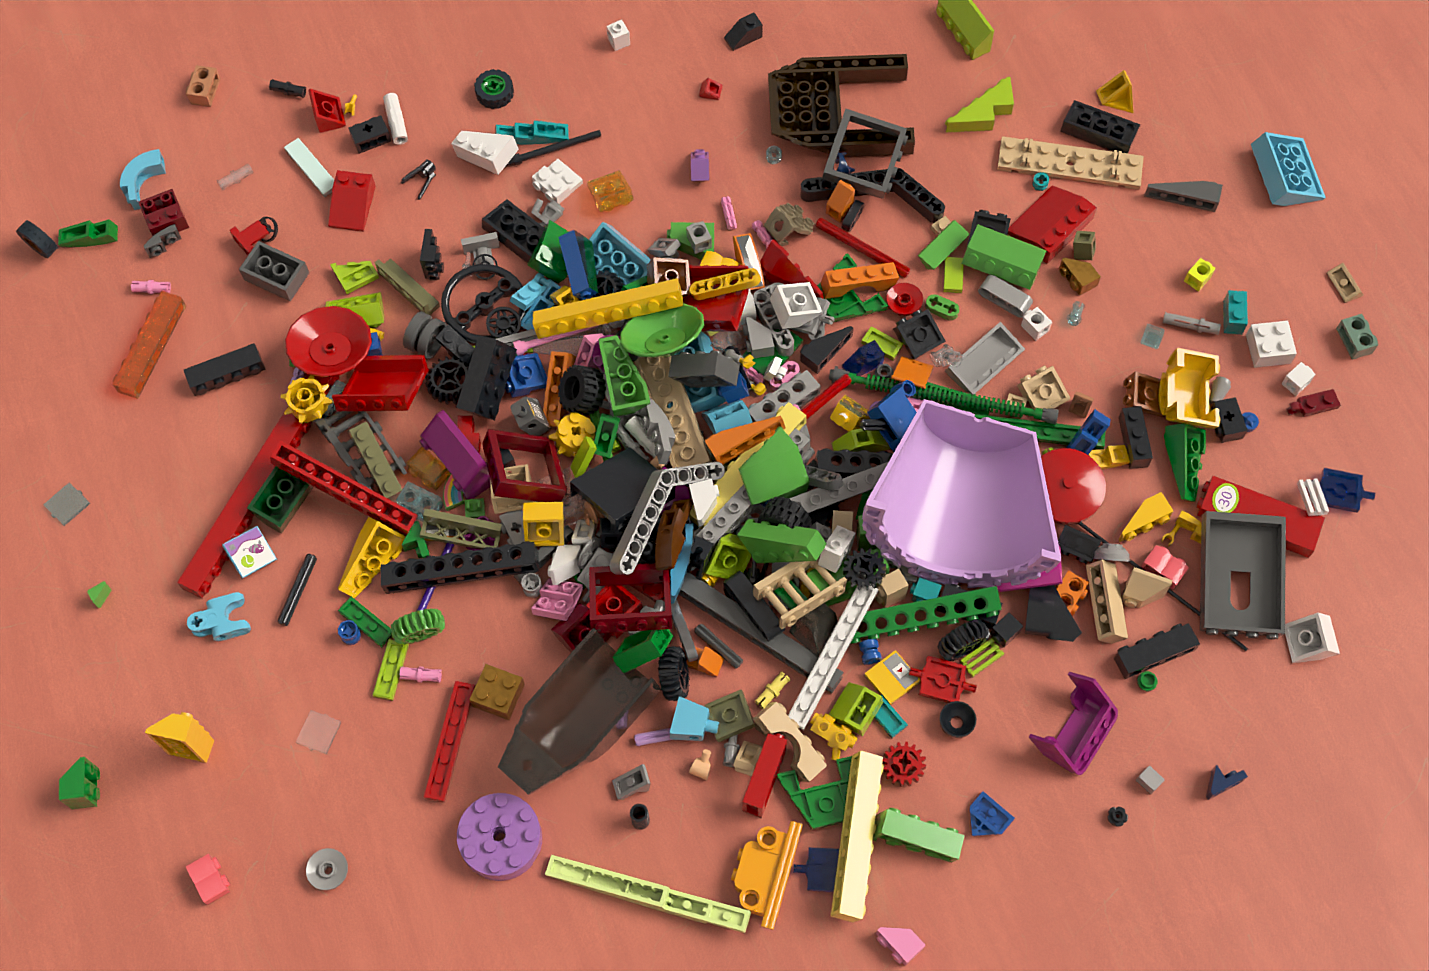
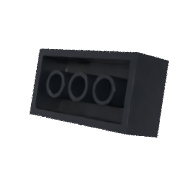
[456,335,517,421]

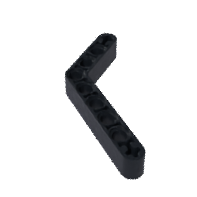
[800,168,945,223]

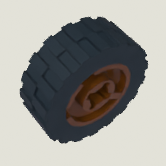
[16,220,58,258]

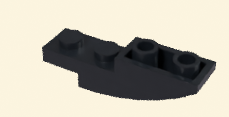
[435,325,474,366]

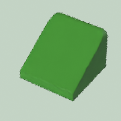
[87,581,112,608]

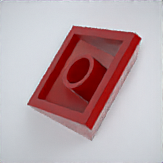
[308,88,346,133]

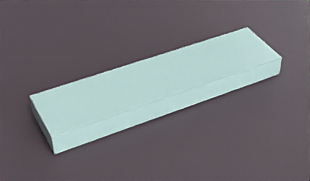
[284,138,334,197]

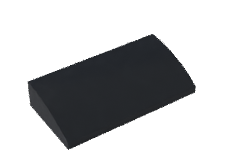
[1060,100,1141,154]
[482,199,545,263]

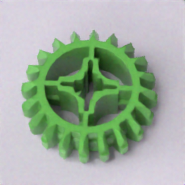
[391,608,445,644]

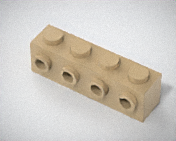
[1086,559,1128,644]

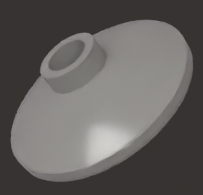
[306,848,348,890]

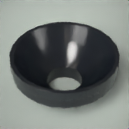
[939,701,977,738]

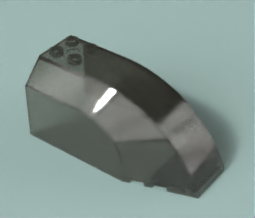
[498,628,661,795]

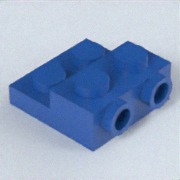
[505,353,547,398]

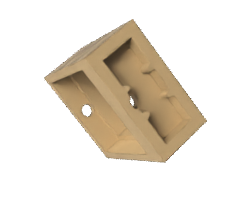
[490,464,533,514]

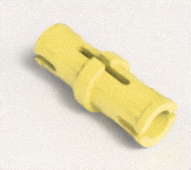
[754,672,790,709]

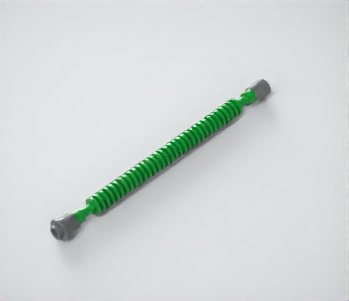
[829,366,1059,425]

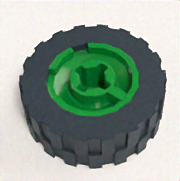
[474,69,514,109]

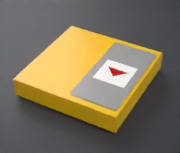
[864,650,920,705]

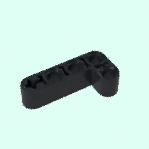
[723,571,785,642]

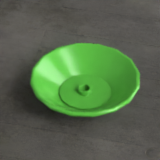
[620,303,704,358]

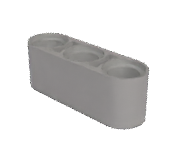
[978,275,1033,318]

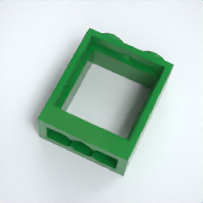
[612,629,673,673]

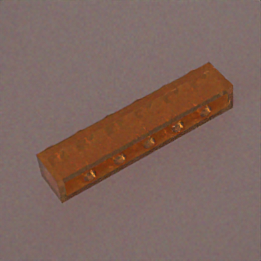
[112,291,186,399]

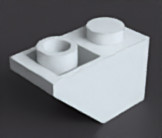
[548,545,582,585]

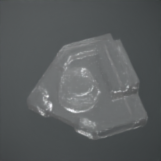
[710,323,748,352]

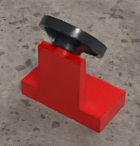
[229,217,278,256]

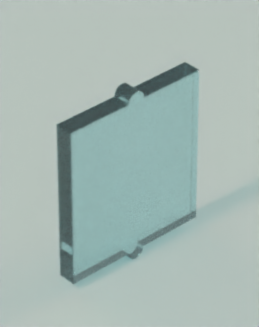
[43,482,90,526]

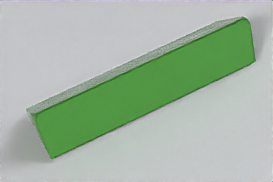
[917,220,970,270]

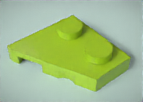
[330,261,379,294]

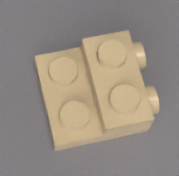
[1017,366,1071,409]

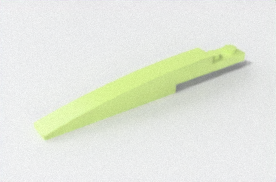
[545,855,751,933]

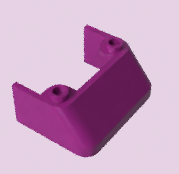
[419,410,491,500]
[1029,672,1118,775]

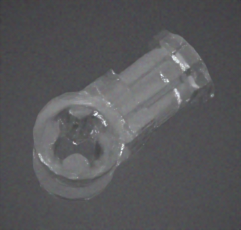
[930,344,963,367]

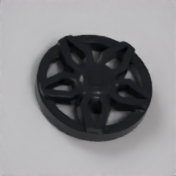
[486,307,521,339]

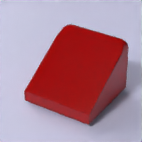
[699,78,723,100]

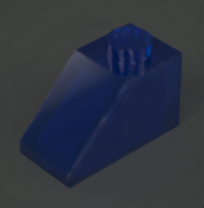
[842,340,885,376]

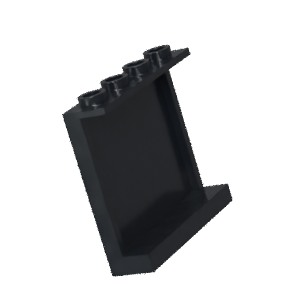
[570,447,676,534]

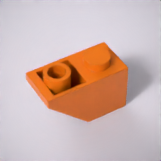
[826,180,855,223]

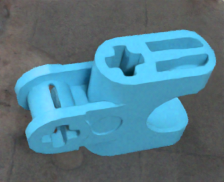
[187,592,251,641]

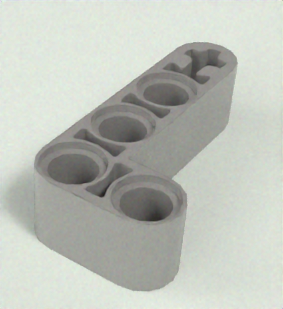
[753,283,794,356]

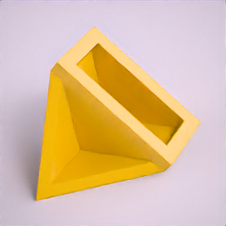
[1096,70,1134,113]

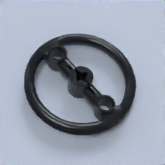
[441,264,527,344]

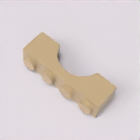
[753,702,827,782]

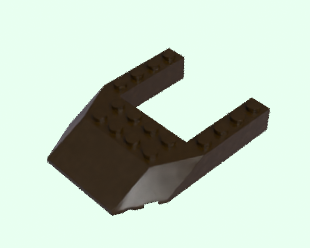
[768,54,915,157]

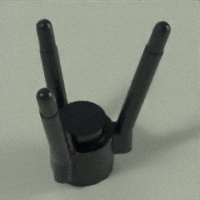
[401,159,436,200]
[743,558,769,587]

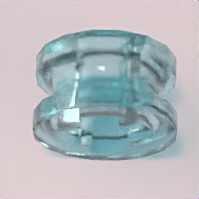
[766,146,782,164]

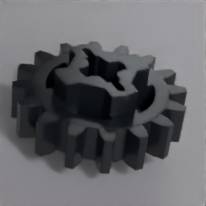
[843,548,886,591]

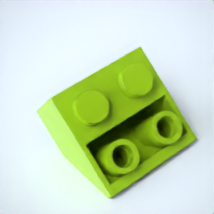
[829,682,883,737]

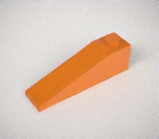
[543,351,576,427]
[705,415,786,465]

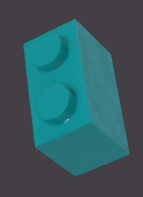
[1223,290,1248,335]

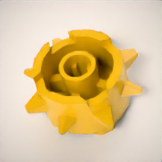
[281,375,333,423]
[549,412,596,457]

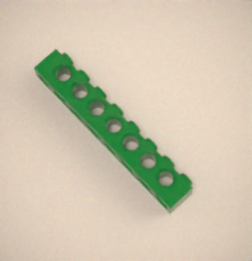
[839,586,1002,644]

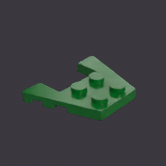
[817,253,888,322]
[777,756,852,830]

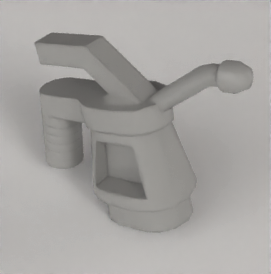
[531,199,565,227]

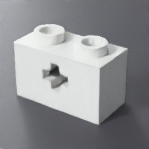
[818,525,855,573]

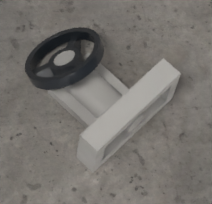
[461,232,500,280]

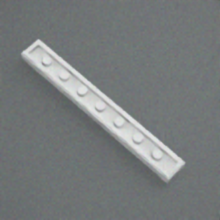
[788,586,878,730]

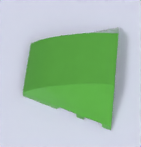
[739,426,810,505]

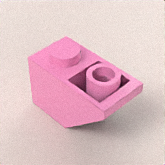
[876,927,925,966]

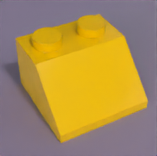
[523,502,564,546]

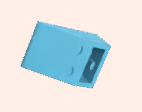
[701,400,752,434]

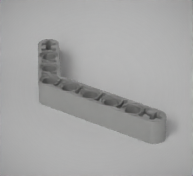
[610,462,725,575]

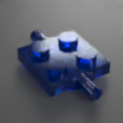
[1311,468,1375,513]
[793,847,839,892]

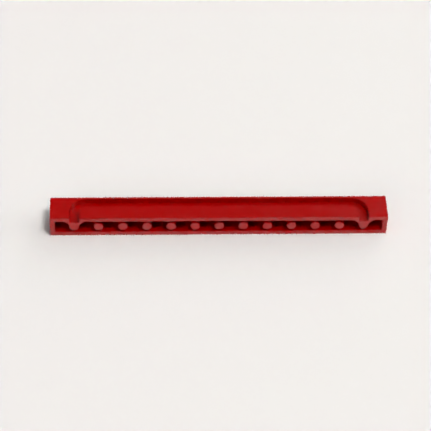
[177,374,339,598]

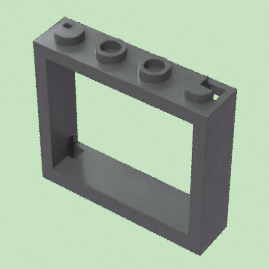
[822,109,908,199]

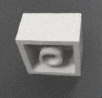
[1246,321,1297,368]

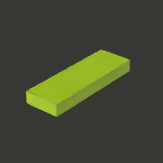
[373,639,409,701]

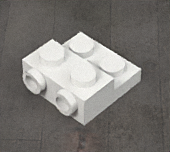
[532,159,583,204]

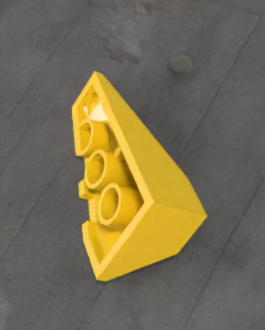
[338,517,406,598]

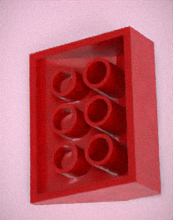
[1007,185,1097,264]

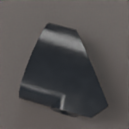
[1025,585,1082,642]

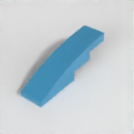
[669,524,693,604]

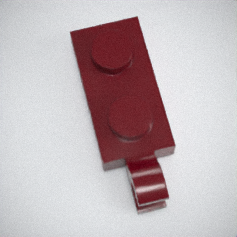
[1286,389,1341,417]

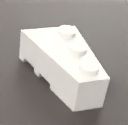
[451,131,519,175]

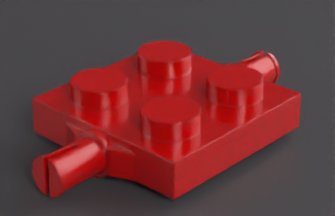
[909,655,977,703]

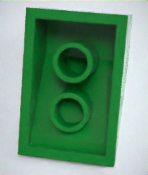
[527,220,569,284]

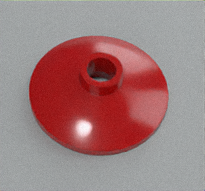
[886,283,923,315]

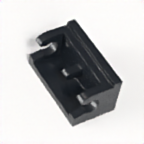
[687,536,714,580]

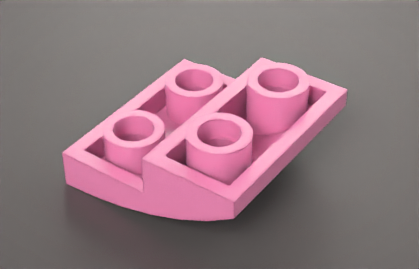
[531,578,583,621]

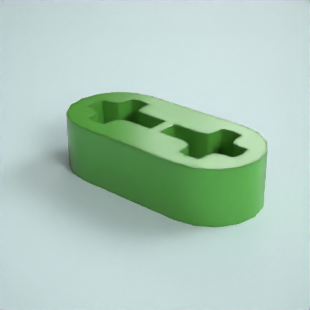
[925,294,960,321]

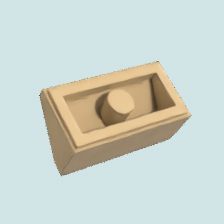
[1327,263,1363,303]

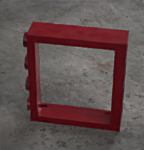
[482,429,567,502]
[589,563,672,634]

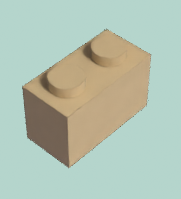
[875,569,909,608]

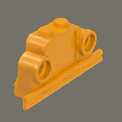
[731,821,803,930]

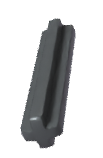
[695,624,743,668]

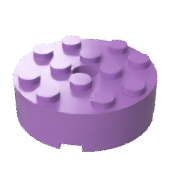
[457,793,542,881]

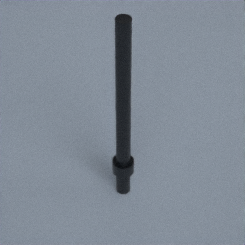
[505,130,601,167]

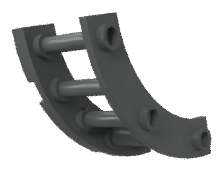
[314,411,407,490]

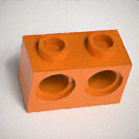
[1057,570,1089,616]

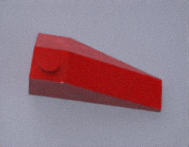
[760,239,824,299]

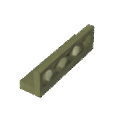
[375,258,440,315]
[420,508,502,550]

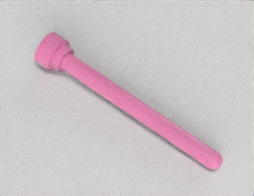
[513,325,600,356]

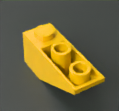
[1118,492,1173,542]

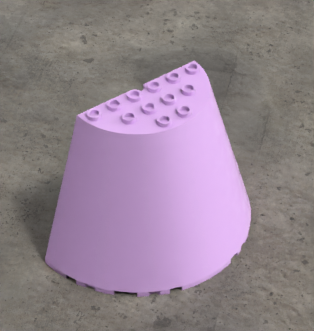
[862,399,1061,588]

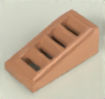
[1068,391,1094,418]

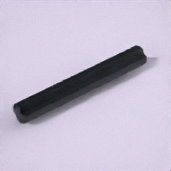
[277,554,317,626]

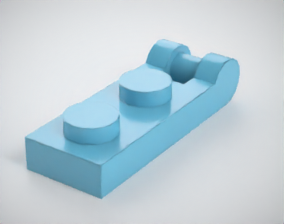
[510,273,555,311]

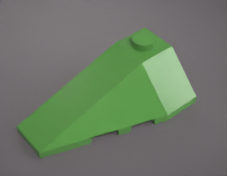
[598,335,651,417]

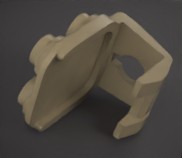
[764,203,814,246]

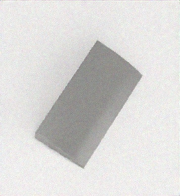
[945,322,1025,395]

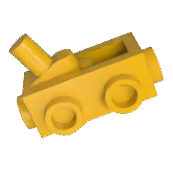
[810,713,858,760]

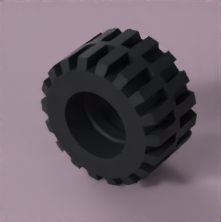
[558,365,606,415]
[757,496,812,529]

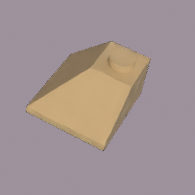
[1121,567,1173,608]

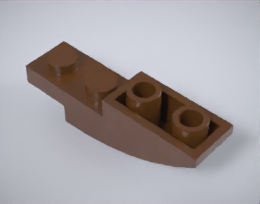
[655,499,693,571]

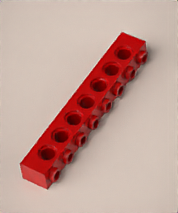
[270,440,418,536]

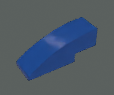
[1067,409,1111,455]

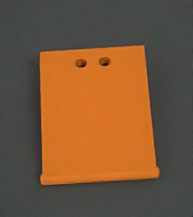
[891,356,934,389]

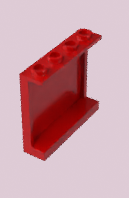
[683,265,752,332]
[332,355,429,412]

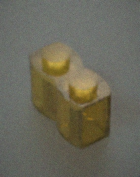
[406,447,451,490]

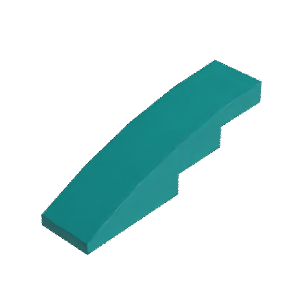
[495,120,569,145]

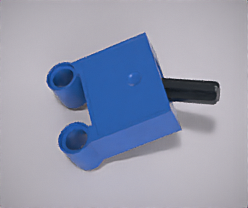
[859,380,917,452]

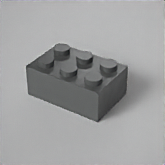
[239,241,309,302]
[668,350,740,388]

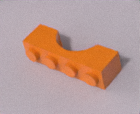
[820,262,899,299]

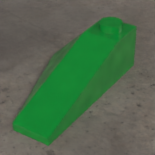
[1164,423,1206,502]

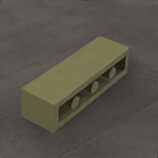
[347,421,403,498]

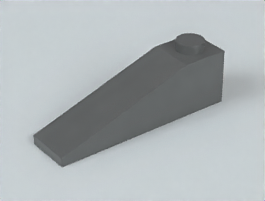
[1144,181,1223,212]

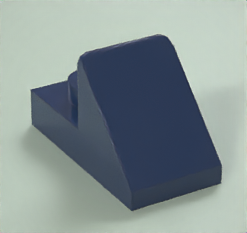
[1206,765,1248,800]

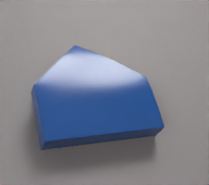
[970,791,1015,836]

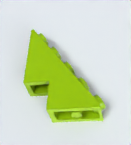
[945,77,1014,133]

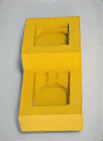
[1088,445,1130,470]
[1175,511,1202,544]

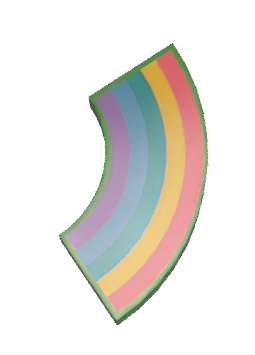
[443,474,465,511]

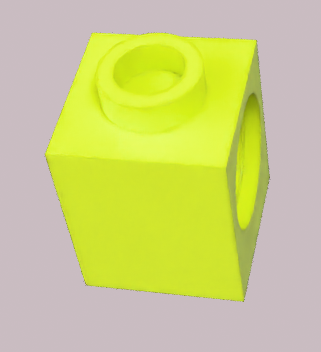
[1184,258,1216,292]

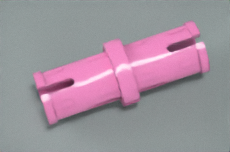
[131,280,171,294]
[400,666,442,683]

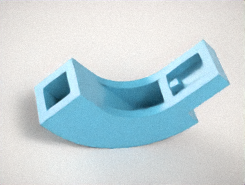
[120,149,166,210]

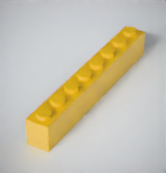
[532,278,683,339]

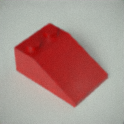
[328,170,376,232]

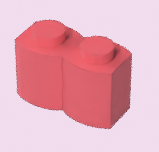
[1141,545,1189,590]
[186,854,231,905]

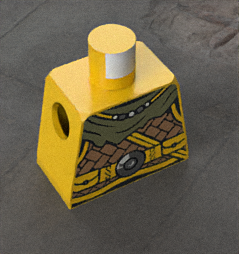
[830,395,871,432]

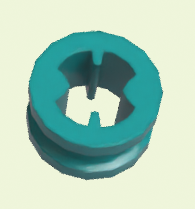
[1032,172,1050,191]

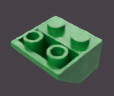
[59,757,100,810]

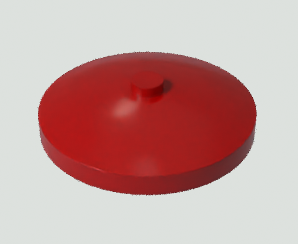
[1041,448,1106,524]

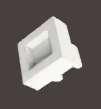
[763,357,787,381]

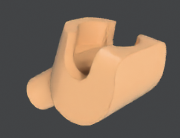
[689,750,711,781]

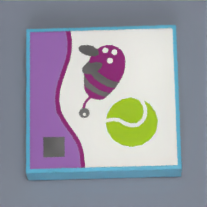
[222,526,277,579]

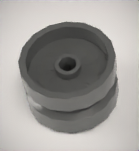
[403,311,447,359]

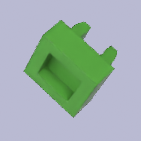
[464,498,486,518]

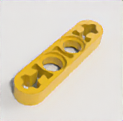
[689,268,761,300]

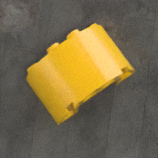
[1159,348,1220,429]

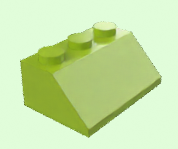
[325,292,385,327]

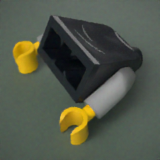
[722,346,767,396]

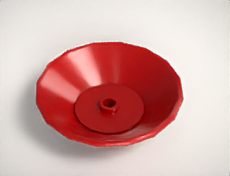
[285,306,372,377]

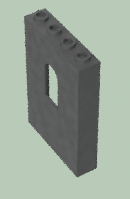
[1200,511,1286,640]

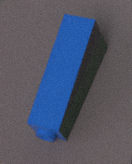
[558,230,598,300]

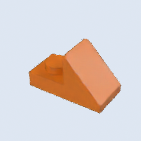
[684,646,724,677]

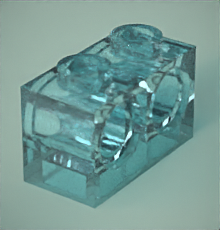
[396,481,444,522]

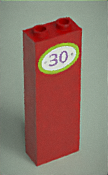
[1196,476,1325,558]

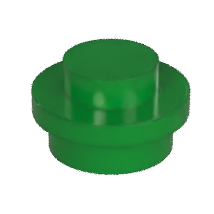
[1137,671,1158,691]

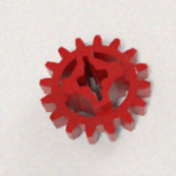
[882,742,927,787]

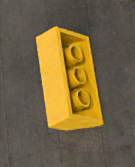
[145,712,214,763]

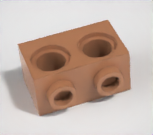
[186,65,221,107]

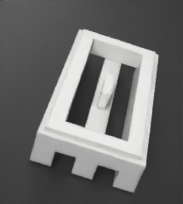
[1297,479,1329,516]

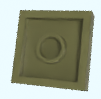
[705,689,756,742]

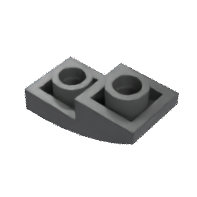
[144,224,182,258]

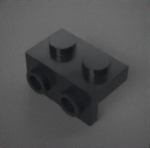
[1058,525,1102,564]

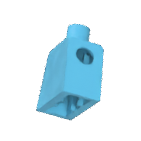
[669,697,719,741]

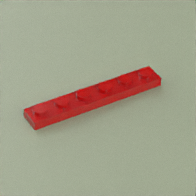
[424,681,475,803]

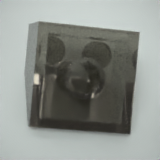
[789,603,838,658]

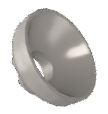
[1093,543,1130,561]

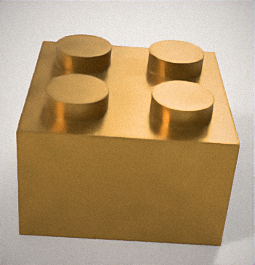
[470,664,525,720]

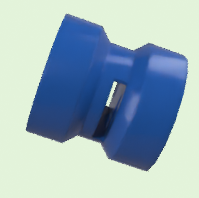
[338,620,361,645]
[859,639,882,665]

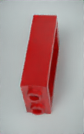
[742,733,787,818]

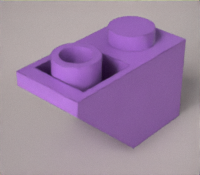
[691,149,709,181]

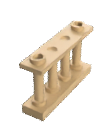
[753,554,847,629]

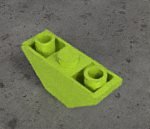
[832,428,891,453]

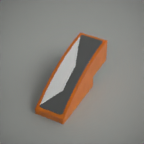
[732,233,765,290]

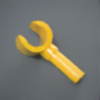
[344,94,357,116]
[1161,523,1181,547]

